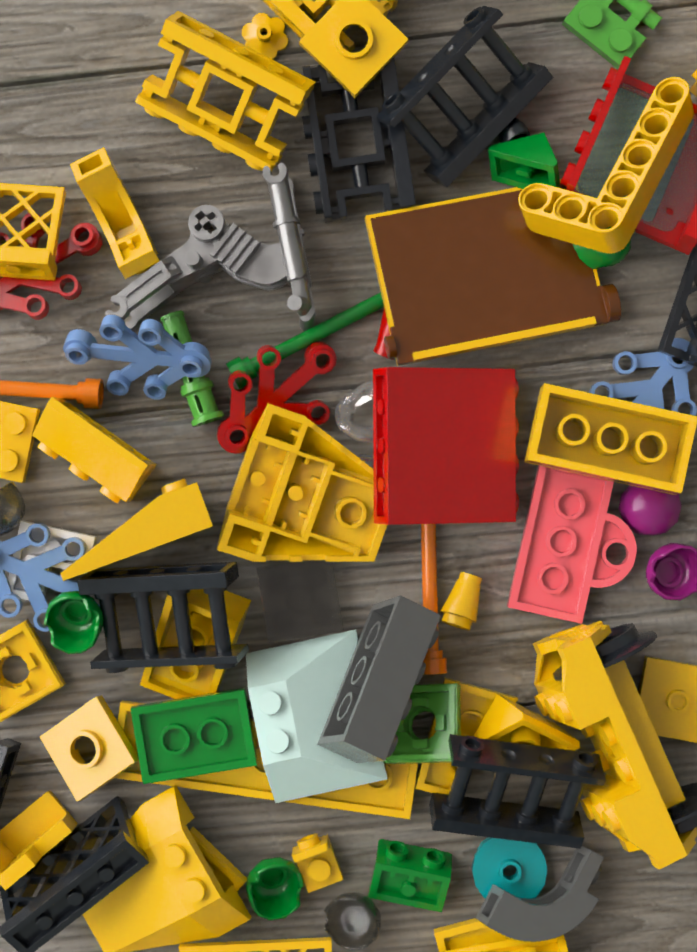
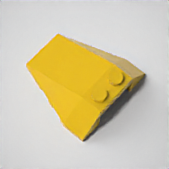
[217,403,387,562]
[82,785,252,952]

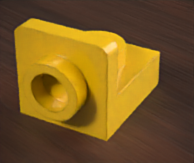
[292,833,344,893]

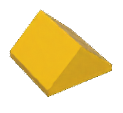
[474,694,580,751]

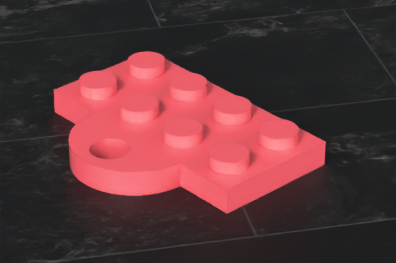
[507,465,637,624]

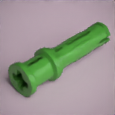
[160,310,224,427]

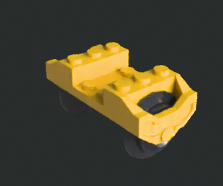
[533,621,697,870]

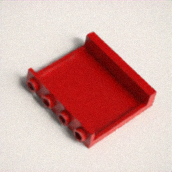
[373,367,519,525]

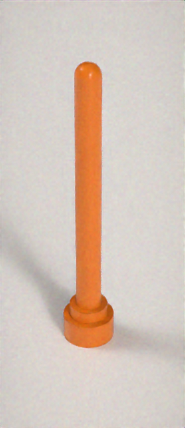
[0,378,104,409]
[421,524,447,675]

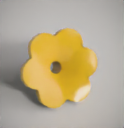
[241,13,288,60]

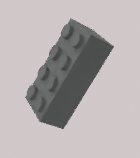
[317,595,441,763]

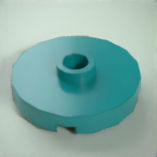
[471,837,548,899]

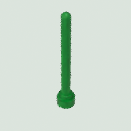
[226,292,384,389]

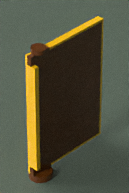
[364,179,621,366]

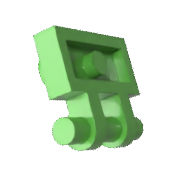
[562,0,662,69]

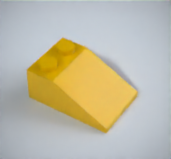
[140,589,251,699]

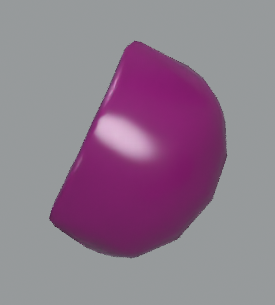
[619,485,682,536]
[645,543,697,601]

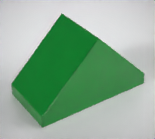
[488,133,560,189]

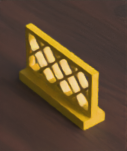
[0,183,66,281]

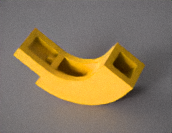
[70,147,159,279]

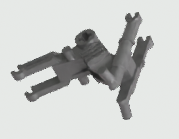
[106,162,316,331]

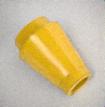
[440,572,482,631]

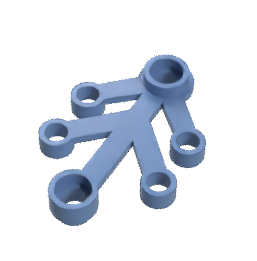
[63,315,212,400]
[589,338,697,416]
[0,523,100,632]

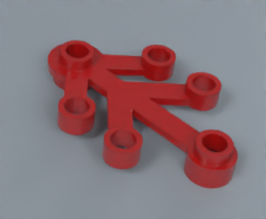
[0,213,103,320]
[217,342,337,454]

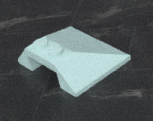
[246,629,388,803]

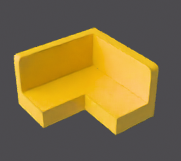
[0,791,78,890]

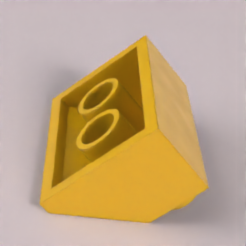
[32,397,157,503]

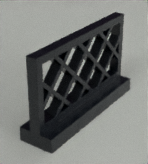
[0,796,149,952]

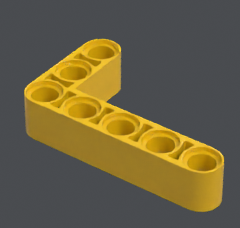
[518,77,694,254]

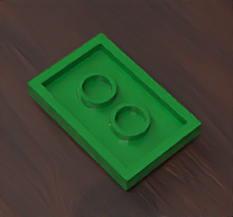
[130,688,258,784]

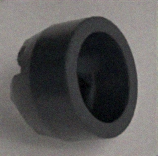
[497,118,530,143]

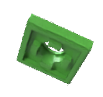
[383,683,461,764]

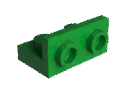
[368,839,452,912]

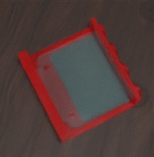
[560,56,697,255]

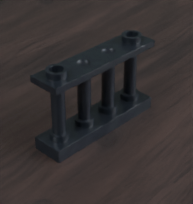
[376,6,554,187]
[77,562,249,673]
[429,734,606,849]

